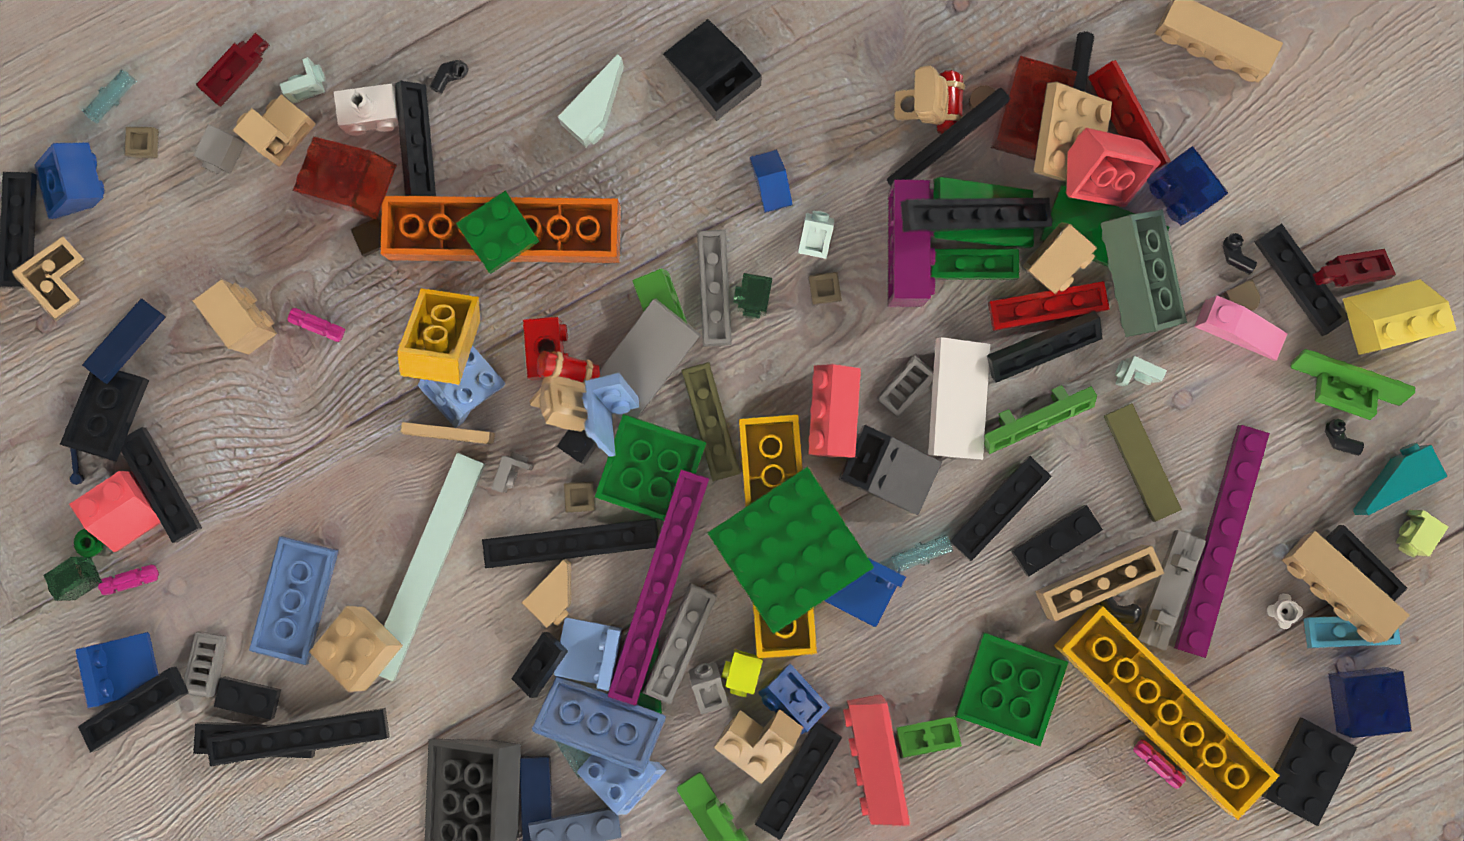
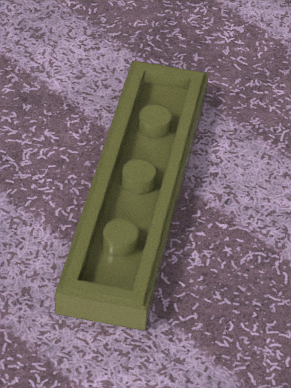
[682,362,741,482]
[1104,403,1182,522]

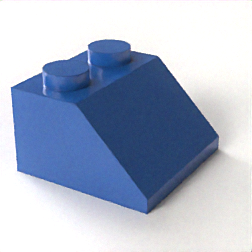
[34,143,104,219]

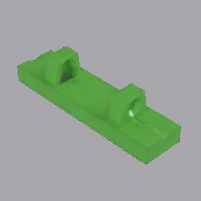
[984,385,1097,454]

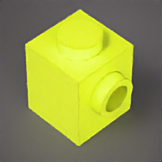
[721,649,763,697]

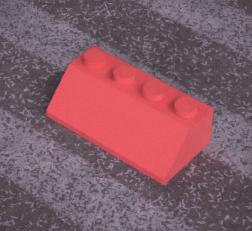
[843,694,910,826]

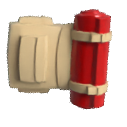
[895,66,965,135]
[530,351,600,431]

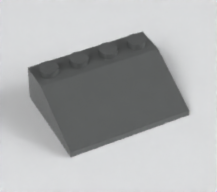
[424,738,521,841]

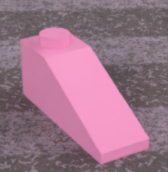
[1194,295,1287,361]

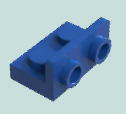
[758,663,830,735]

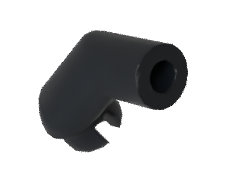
[429,60,469,94]
[1222,233,1257,275]
[1325,419,1364,456]
[1099,597,1142,624]

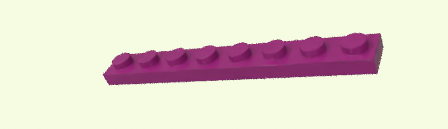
[1174,425,1270,658]
[607,469,710,706]

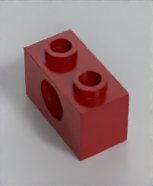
[523,317,569,380]

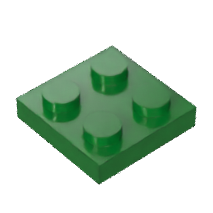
[456,190,540,274]

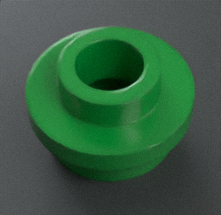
[74,529,105,557]

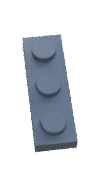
[528,807,622,841]

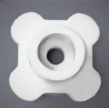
[1267,593,1303,629]

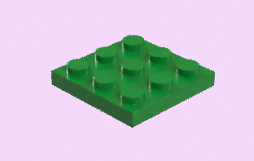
[595,414,707,521]
[954,632,1069,747]

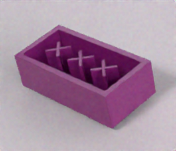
[888,180,935,307]

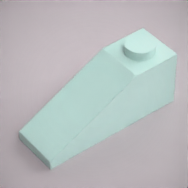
[558,54,624,148]

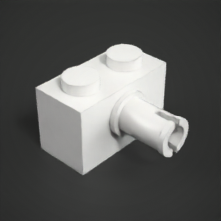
[334,84,398,136]

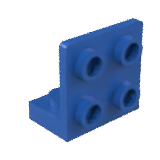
[825,558,906,627]
[75,632,159,708]

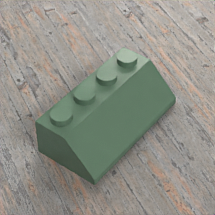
[1101,209,1187,337]

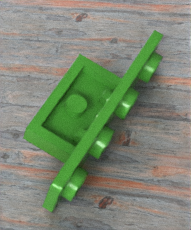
[1290,349,1416,420]
[677,772,749,841]

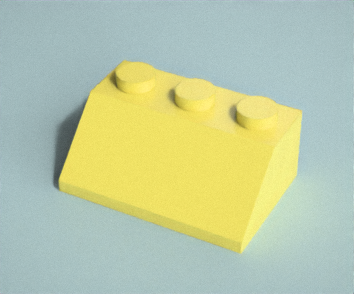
[1343,279,1457,355]

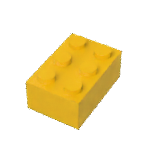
[397,288,480,385]

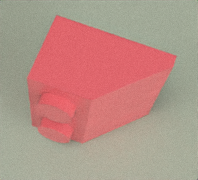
[69,471,161,552]

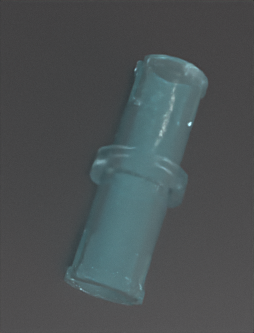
[82,69,137,124]
[891,534,953,573]

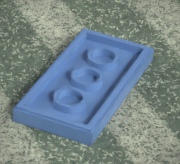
[249,536,339,665]
[532,676,666,774]

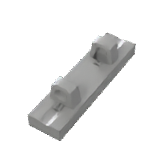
[1135,530,1206,651]

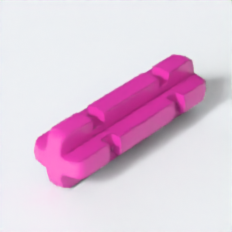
[287,308,345,342]
[98,565,159,596]
[1133,739,1186,789]

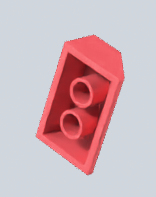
[1066,127,1161,207]
[808,364,861,458]

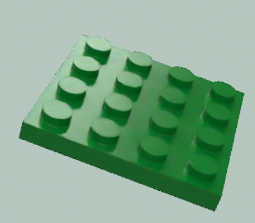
[707,467,874,634]

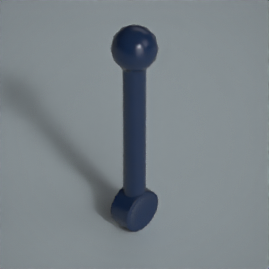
[65,427,84,485]

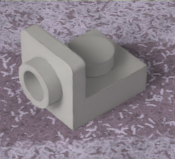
[491,452,534,493]
[689,662,729,714]

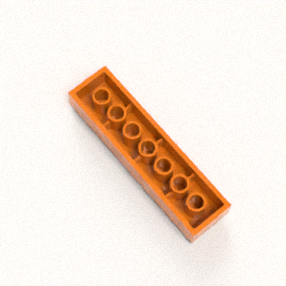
[381,196,621,263]

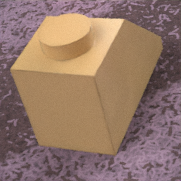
[522,559,571,627]

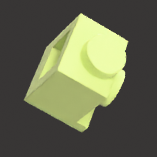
[1396,510,1448,557]

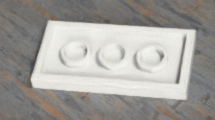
[928,337,990,460]

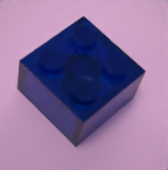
[1147,146,1229,226]
[1328,667,1412,738]

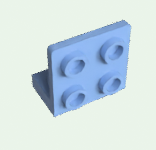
[417,346,505,428]
[582,373,639,457]
[554,617,623,691]
[577,754,667,815]

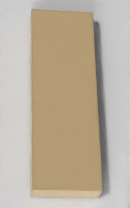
[401,422,495,444]

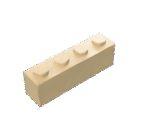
[1154,0,1283,83]
[1282,531,1410,644]
[1035,545,1165,621]

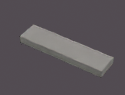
[697,230,732,347]
[642,583,718,705]

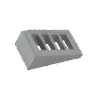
[876,354,934,418]
[183,632,227,697]

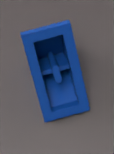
[749,150,793,213]

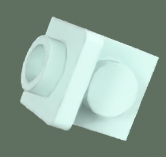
[280,57,325,103]
[798,211,834,259]
[1115,356,1167,386]

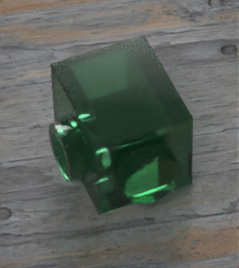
[733,273,772,319]
[44,557,103,601]

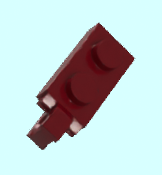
[196,33,270,107]
[1312,248,1396,287]

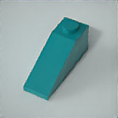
[1353,442,1448,515]

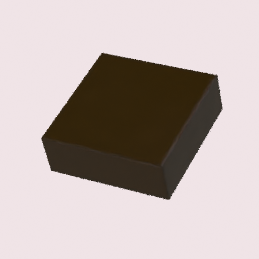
[350,218,381,257]

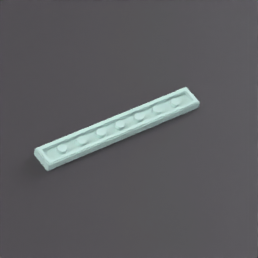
[379,453,485,681]

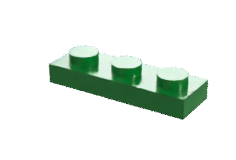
[930,249,1019,280]

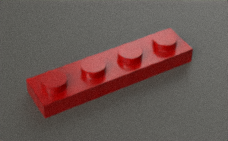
[1088,60,1171,171]
[988,281,1110,331]

